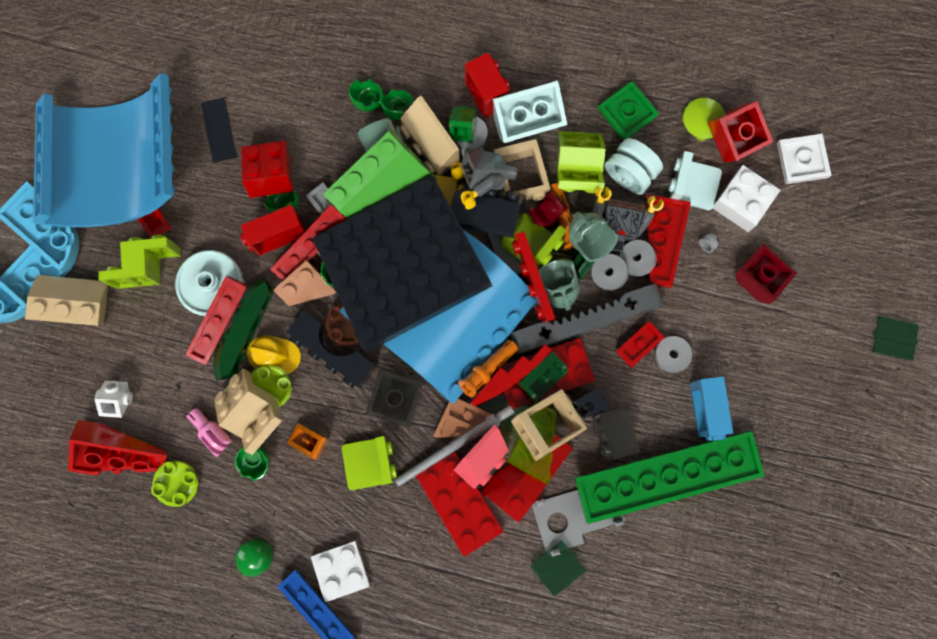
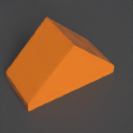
[287,423,329,460]

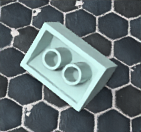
[493,81,567,143]

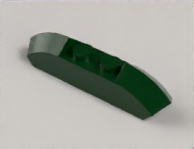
[213,276,273,381]

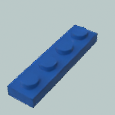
[277,569,358,639]

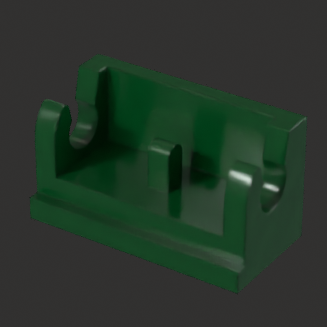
[518,352,568,403]

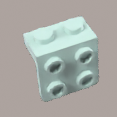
[668,151,722,210]

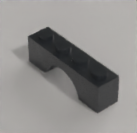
[286,310,377,388]

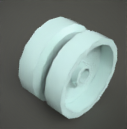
[604,138,663,195]

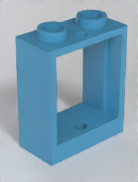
[689,377,733,441]

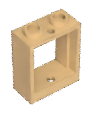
[493,139,550,201]
[511,389,587,461]

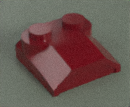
[735,243,797,304]

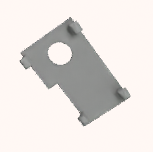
[532,490,626,557]

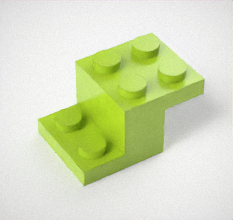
[556,131,606,193]
[98,235,181,289]

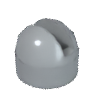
[699,233,719,253]

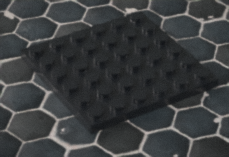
[312,174,493,353]

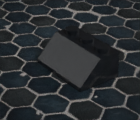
[451,182,526,238]

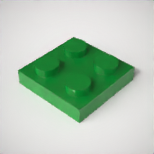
[597,81,659,141]

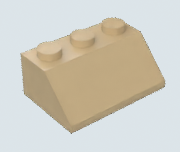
[400,96,459,176]
[25,275,108,326]

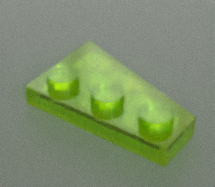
[507,401,557,484]

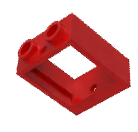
[240,205,305,256]

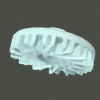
[175,250,245,317]

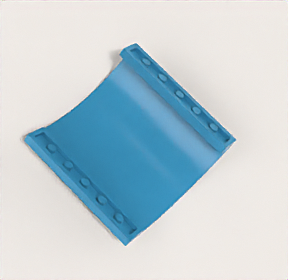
[33,73,175,227]
[339,230,536,404]

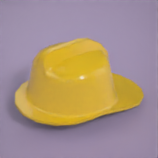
[247,335,301,374]

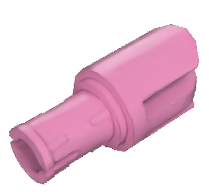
[187,408,233,457]

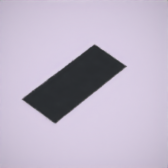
[201,98,237,163]

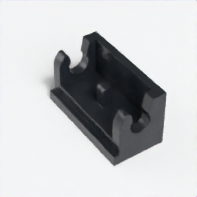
[572,388,609,418]

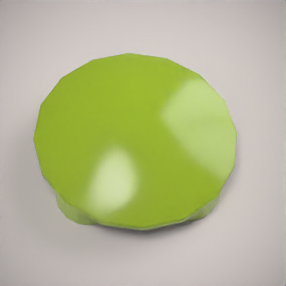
[682,98,725,141]
[251,365,292,408]
[151,460,199,507]

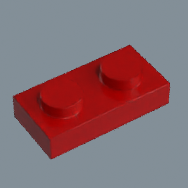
[615,321,665,368]

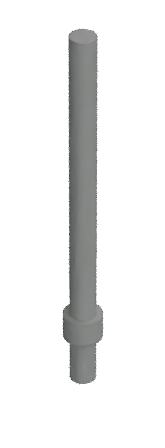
[394,405,515,486]

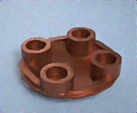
[325,304,360,347]

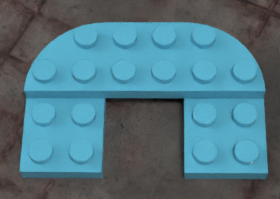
[0,181,79,323]

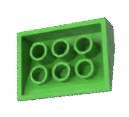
[323,129,438,219]

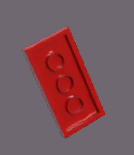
[496,338,596,409]
[416,452,503,557]

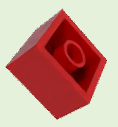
[464,53,510,119]
[707,101,774,163]
[241,140,293,198]

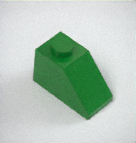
[449,106,476,143]

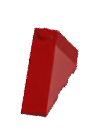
[68,420,167,475]
[481,434,573,523]

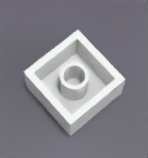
[713,165,781,232]

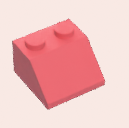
[454,424,509,489]

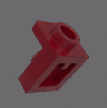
[528,192,568,227]

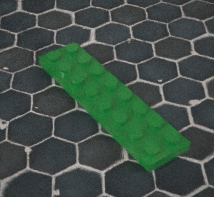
[574,431,765,524]

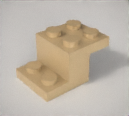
[214,368,282,455]

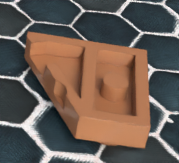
[273,259,336,306]
[433,399,491,437]

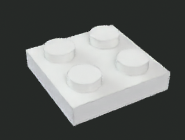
[777,134,831,184]
[311,541,371,602]

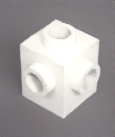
[94,381,133,418]

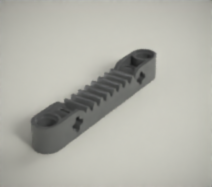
[509,284,665,356]

